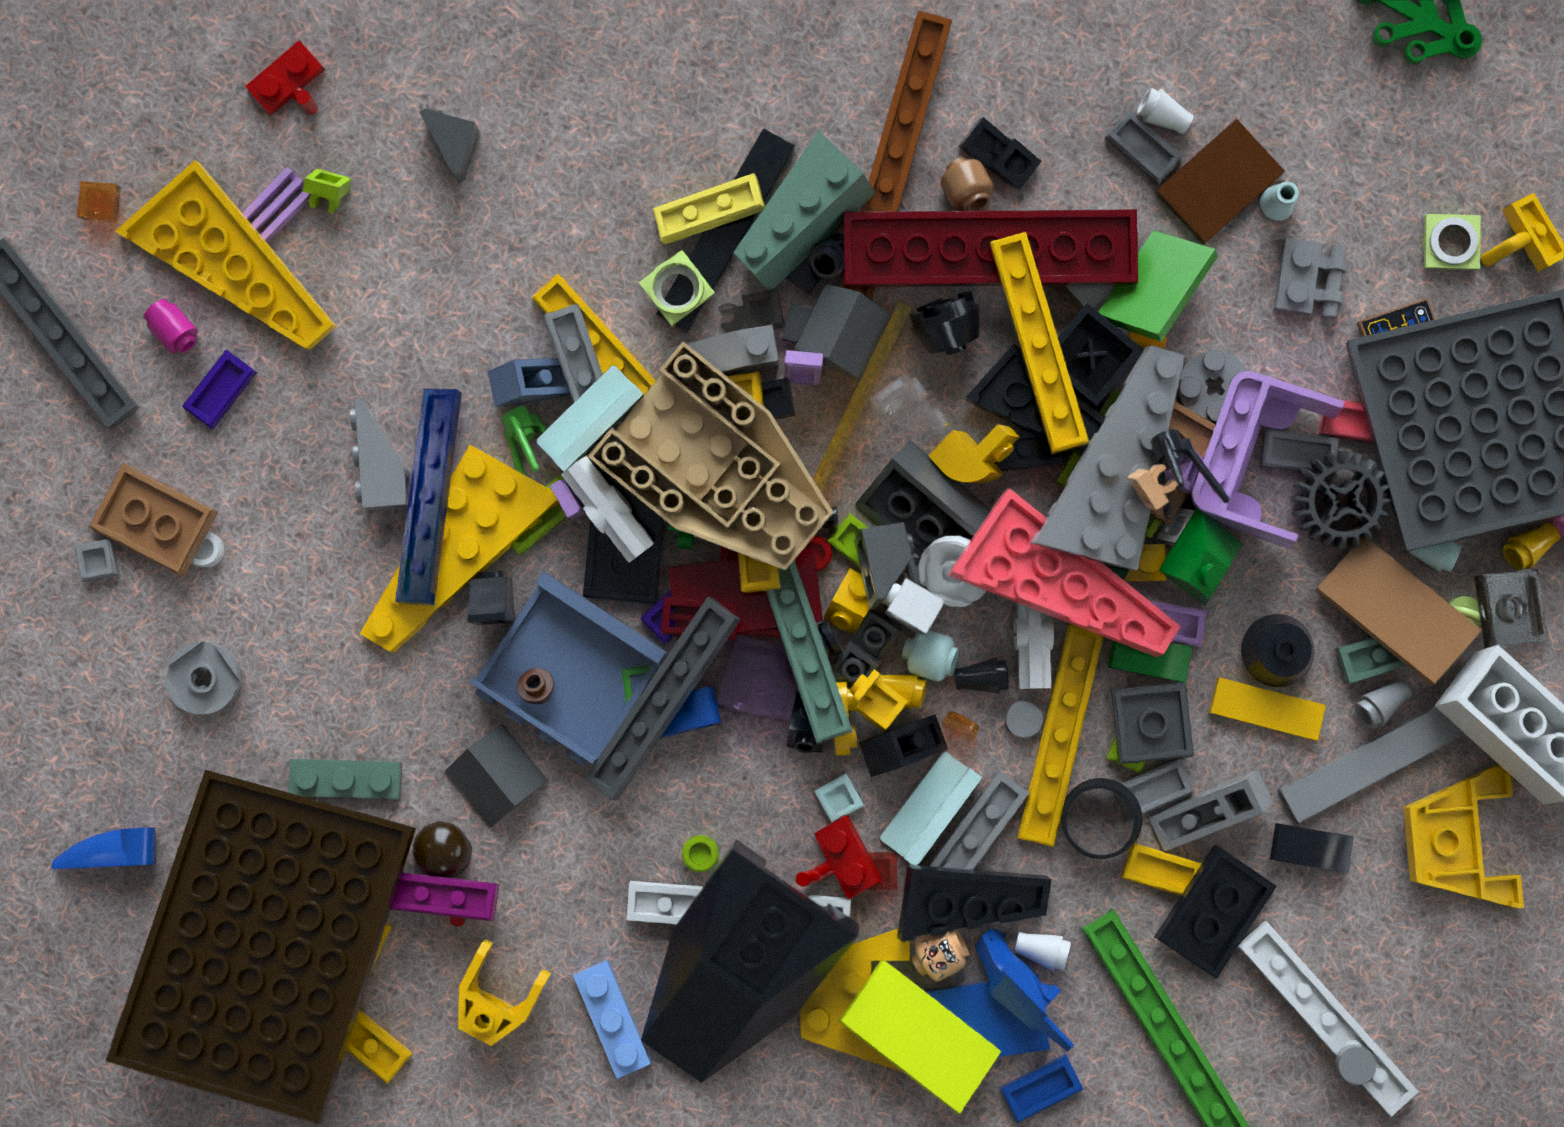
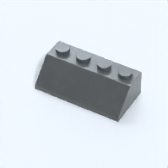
[855,440,991,560]

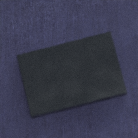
[1154,844,1277,979]

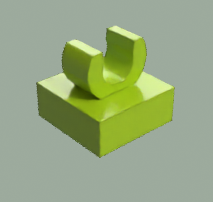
[303,168,351,213]

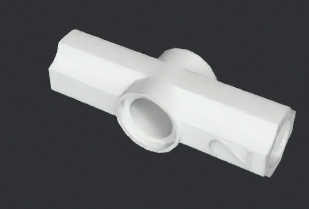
[561,455,654,563]
[1013,603,1054,689]

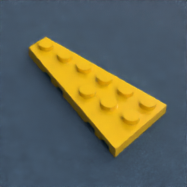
[114,160,337,350]
[360,445,559,653]

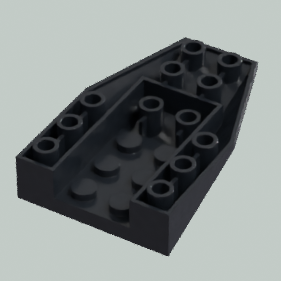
[641,839,859,1083]

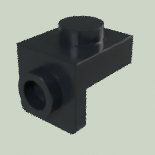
[786,691,824,753]

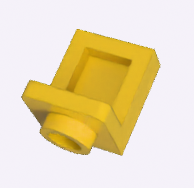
[824,568,869,634]
[849,669,908,733]

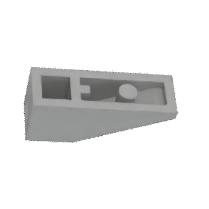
[666,325,779,376]
[1149,769,1274,852]

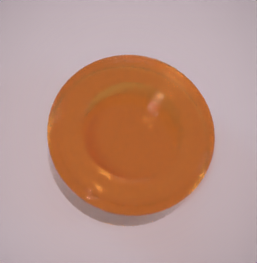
[941,711,980,741]

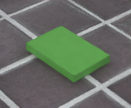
[1098,230,1218,342]

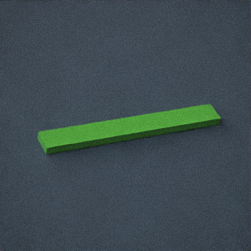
[1081,909,1250,1127]

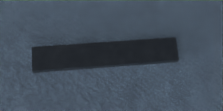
[656,128,795,334]

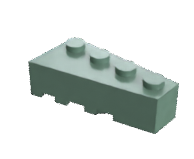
[733,131,876,293]

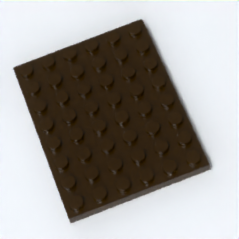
[105,770,416,1124]

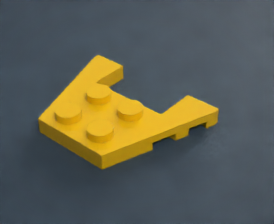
[1403,764,1524,909]
[800,928,911,1073]

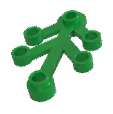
[1356,0,1482,65]

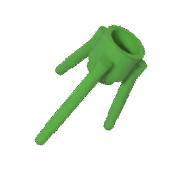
[501,406,547,475]

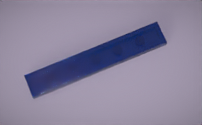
[395,388,462,606]

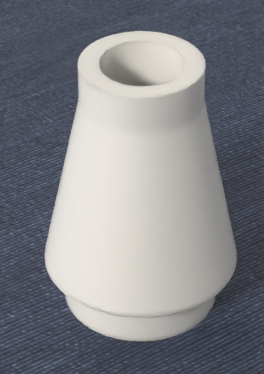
[1137,88,1194,134]
[1014,932,1071,972]

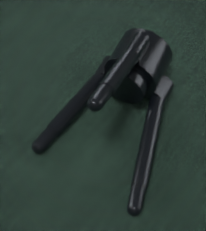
[1150,429,1230,519]

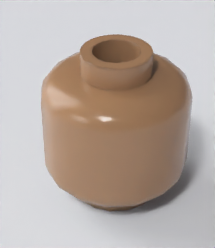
[940,158,994,211]

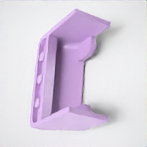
[1192,371,1345,549]

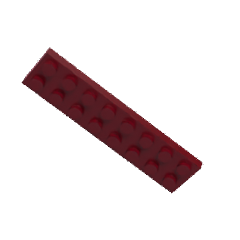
[844,209,1139,287]

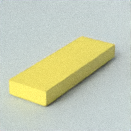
[653,173,765,245]

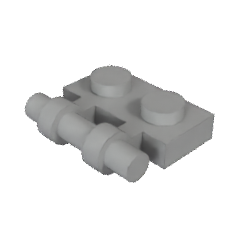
[1273,237,1348,319]

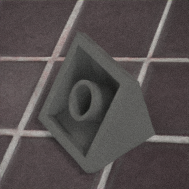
[794,284,892,381]
[445,724,548,828]

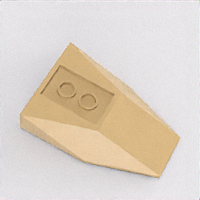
[588,341,833,570]

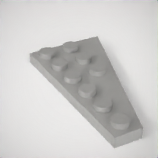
[1030,345,1185,570]

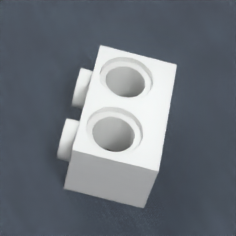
[882,578,945,635]

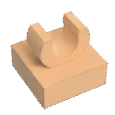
[1126,464,1177,510]

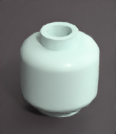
[902,630,959,682]

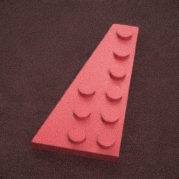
[947,488,1181,658]

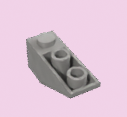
[350,398,413,511]

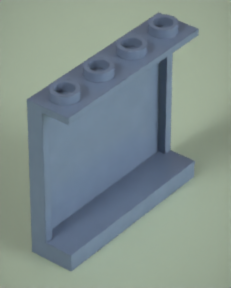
[469,571,669,766]

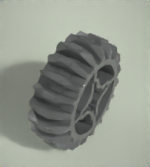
[1291,450,1392,550]

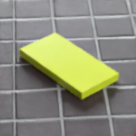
[838,960,1001,1114]

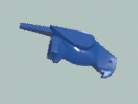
[974,929,1074,1052]

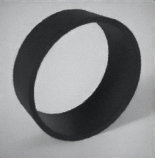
[1061,778,1142,859]

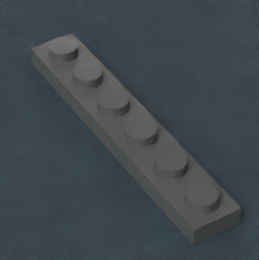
[0,238,140,430]
[585,597,741,800]

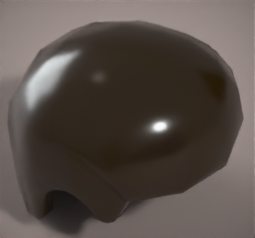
[412,821,472,878]

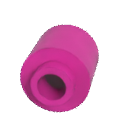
[143,299,198,354]

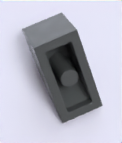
[854,522,914,609]

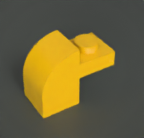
[928,424,1019,484]

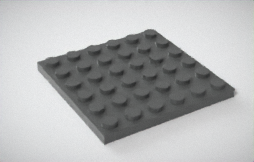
[1346,289,1564,553]

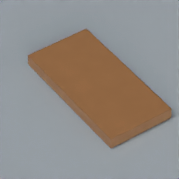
[1315,538,1482,686]

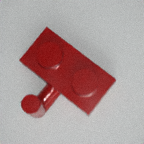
[245,40,325,116]
[795,815,883,899]

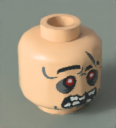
[912,929,969,981]

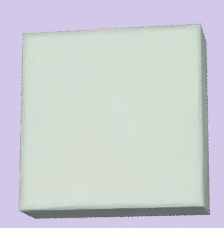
[814,773,864,823]

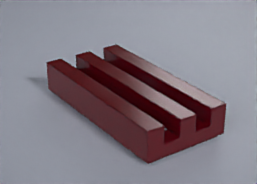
[661,597,738,640]

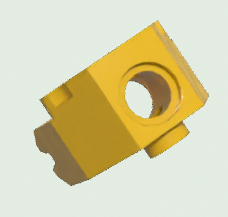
[458,939,551,1046]

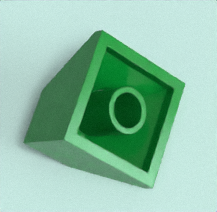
[1159,508,1244,606]

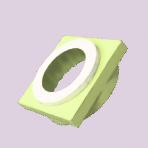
[1422,214,1481,271]
[638,250,715,327]

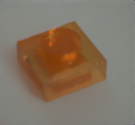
[77,181,121,222]

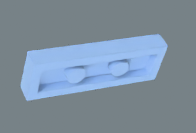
[573,960,651,1079]

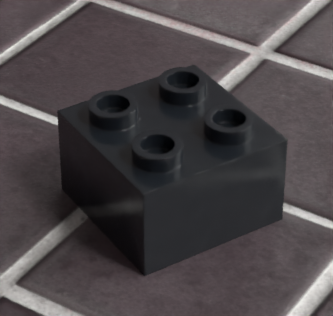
[1058,303,1144,408]

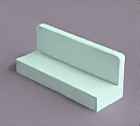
[537,366,644,472]
[880,751,982,866]

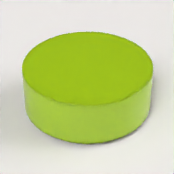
[682,835,719,872]

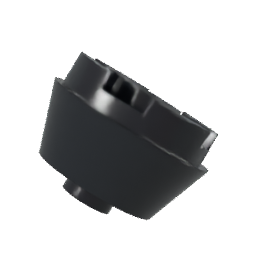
[909,291,980,355]
[1241,614,1315,687]

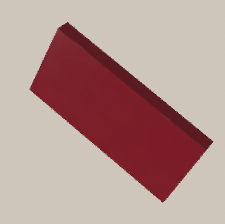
[668,548,823,641]

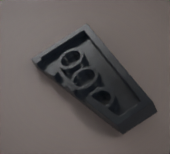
[966,344,1106,456]
[897,865,1052,942]

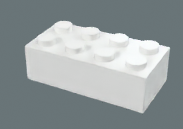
[1435,645,1564,804]

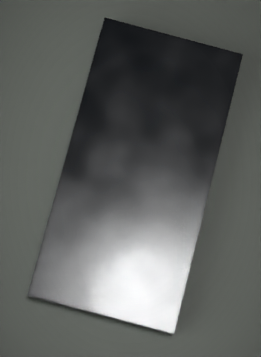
[583,464,665,604]

